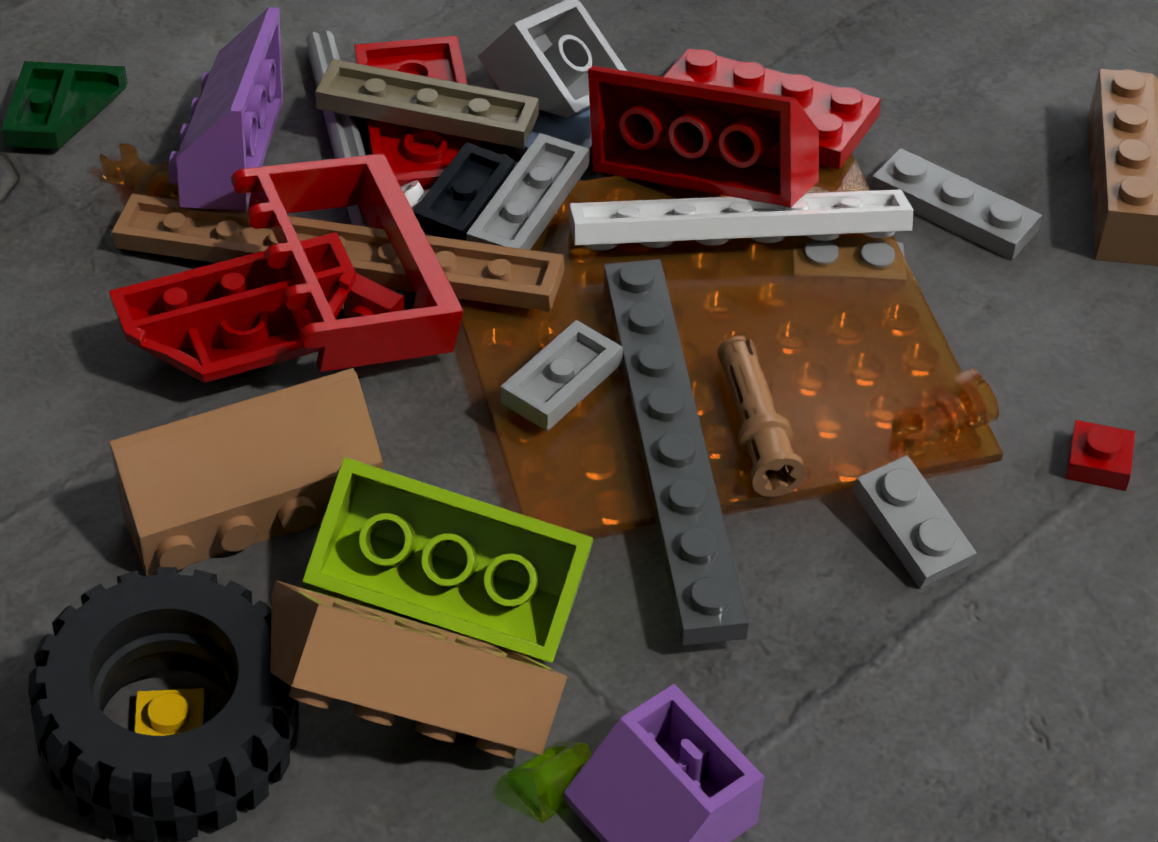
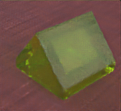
[505,742,592,823]

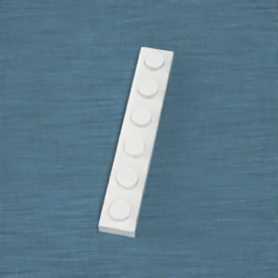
[570,189,914,250]

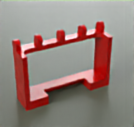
[231,153,464,372]

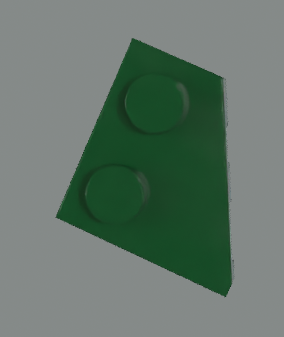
[1,61,128,149]

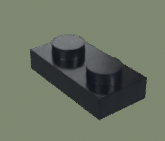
[413,142,515,241]

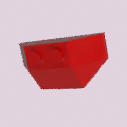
[109,232,356,383]

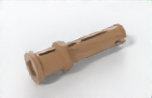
[717,336,806,497]

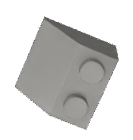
[478,0,627,118]

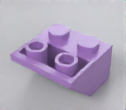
[563,684,765,842]

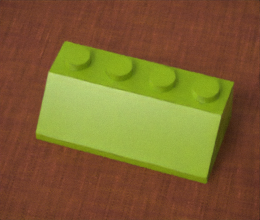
[302,457,594,663]

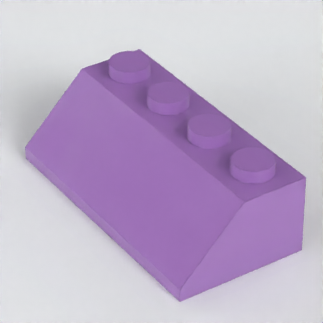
[169,7,283,211]

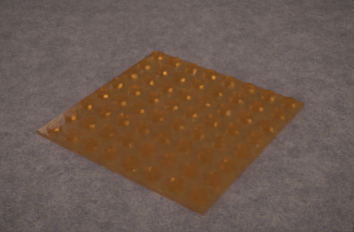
[435,153,1003,536]

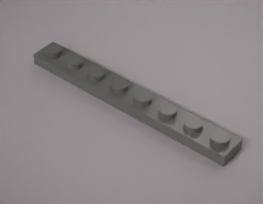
[603,259,749,646]

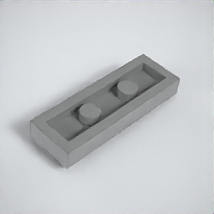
[466,133,590,250]
[870,148,1042,261]

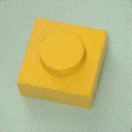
[135,688,205,736]

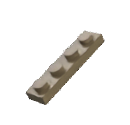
[315,59,539,149]

